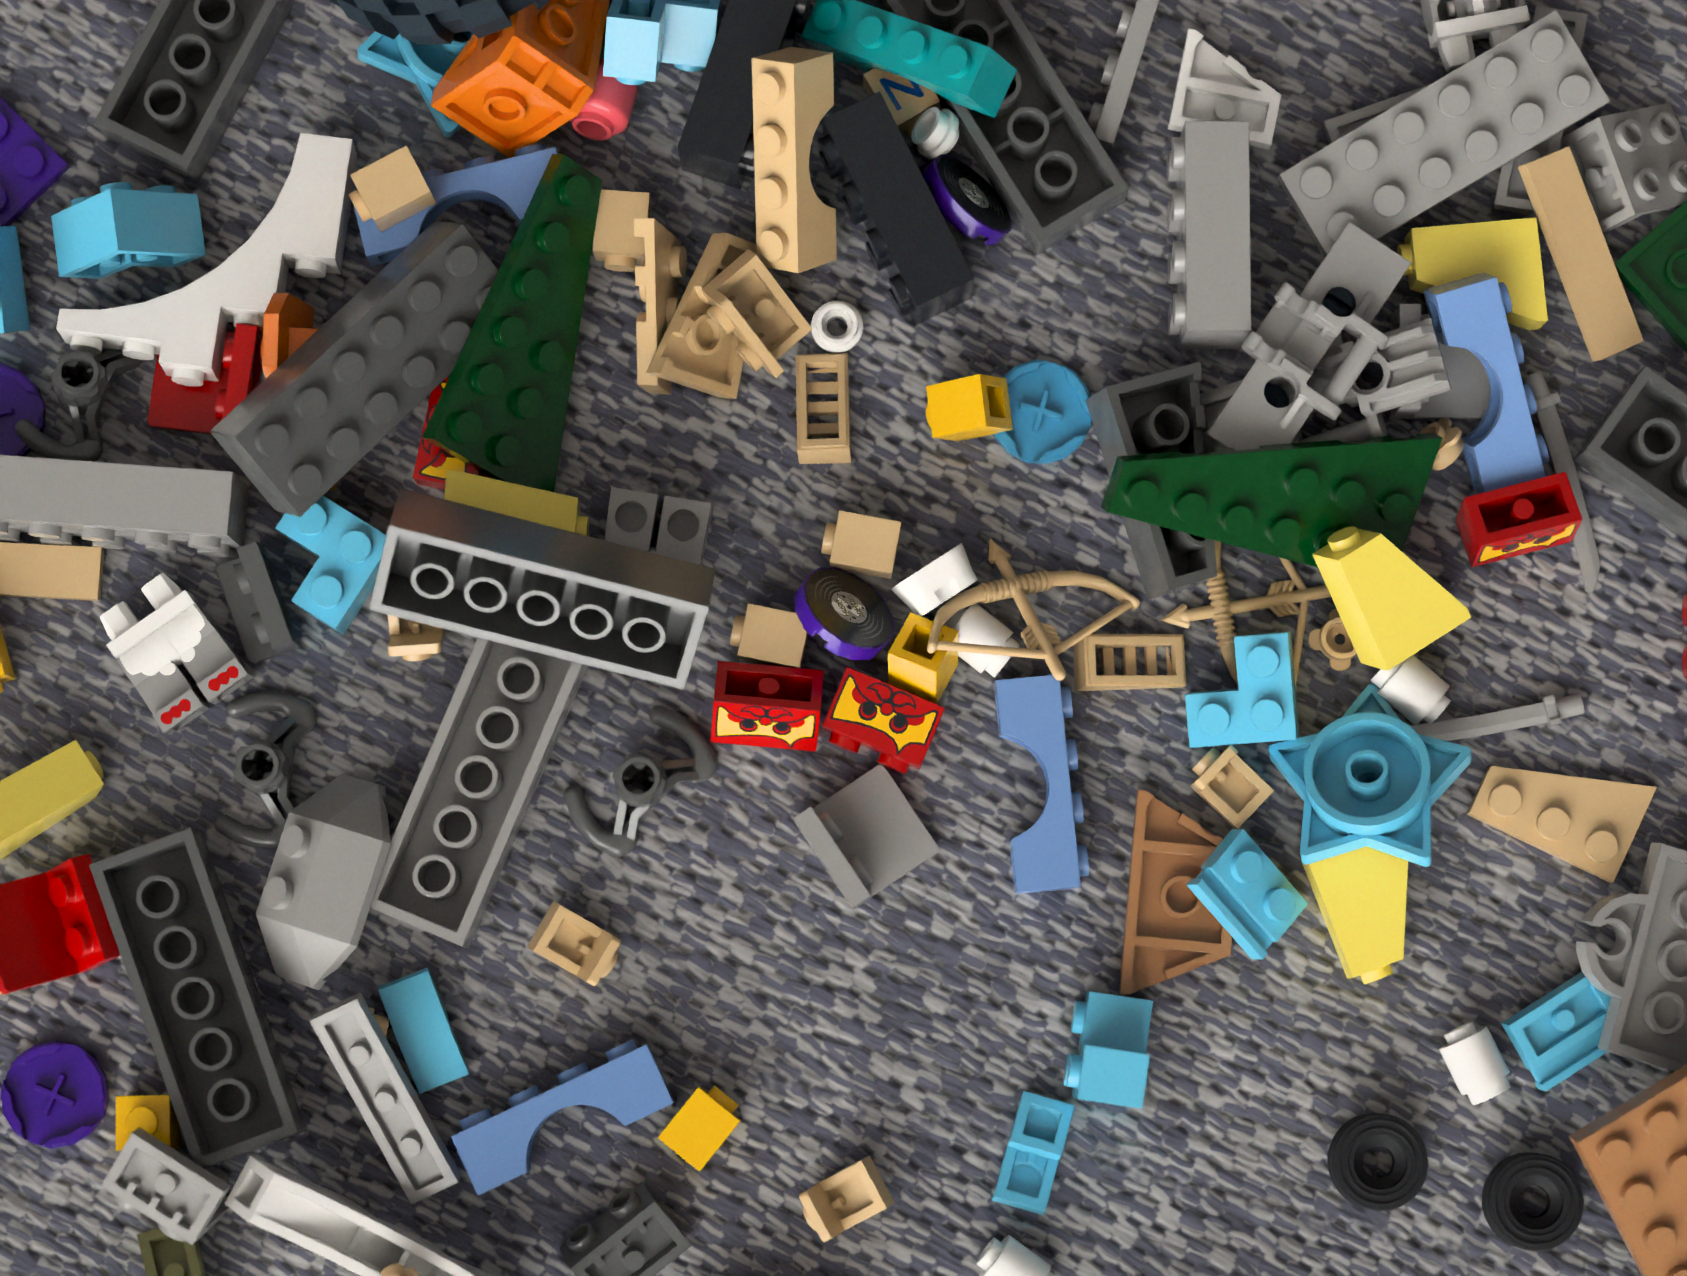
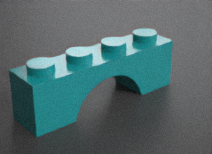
[801,0,1017,118]

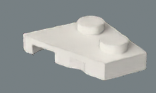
[1168,29,1281,150]

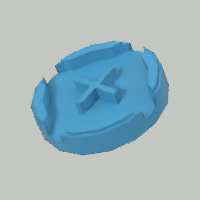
[994,360,1091,465]

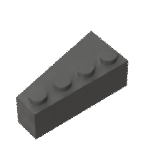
[1085,361,1217,600]

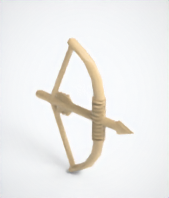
[927,538,1140,681]
[1160,540,1331,686]

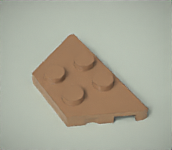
[1119,790,1232,995]

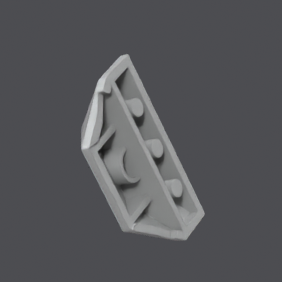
[256,774,391,990]

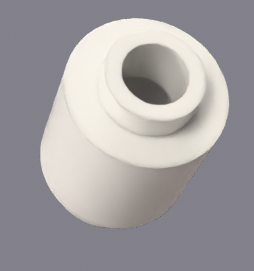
[943,603,1021,678]
[1370,655,1451,726]
[1439,1021,1511,1105]
[976,1235,1056,1276]

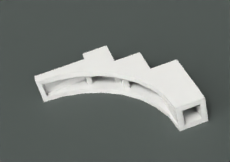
[56,133,357,387]
[225,1155,493,1276]

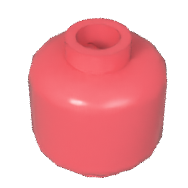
[569,59,638,141]

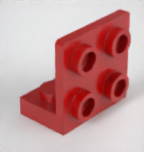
[147,323,263,435]
[0,854,121,994]

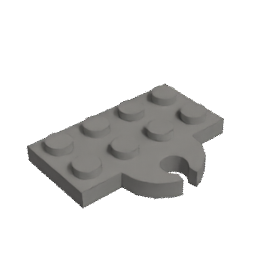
[1576,843,1687,1072]

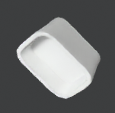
[891,543,978,616]

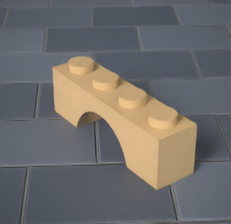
[752,47,837,273]

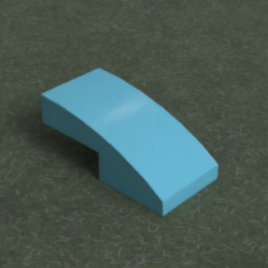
[378,967,469,1094]
[992,1091,1075,1215]

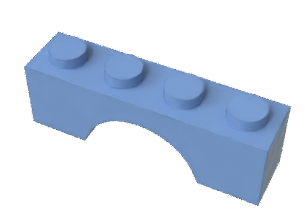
[354,144,558,266]
[1423,272,1549,494]
[994,675,1089,894]
[451,1039,676,1195]

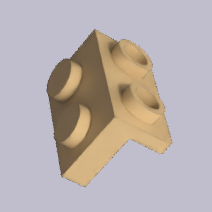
[701,249,812,378]

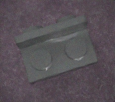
[216,541,300,664]
[560,1182,692,1276]

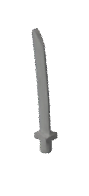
[1522,371,1601,593]
[1409,693,1585,741]

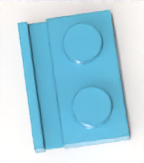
[1186,829,1308,959]
[1501,972,1611,1092]

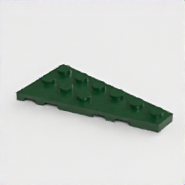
[422,154,602,492]
[1101,433,1443,567]

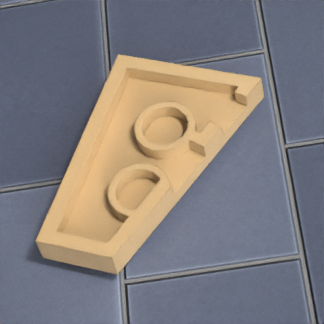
[634,218,687,395]
[646,233,757,399]
[1467,766,1657,883]

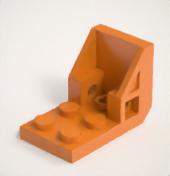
[430,0,610,158]

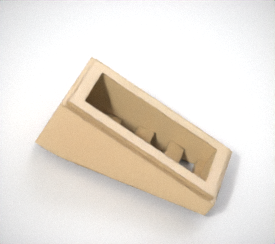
[796,353,851,464]
[1073,634,1186,691]

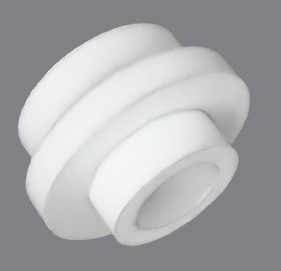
[911,107,959,159]
[811,301,863,353]

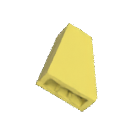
[1397,217,1548,330]
[444,470,589,536]
[1312,527,1471,671]
[0,740,104,860]
[1301,846,1408,984]

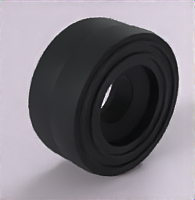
[1327,1113,1428,1211]
[1482,1152,1584,1251]

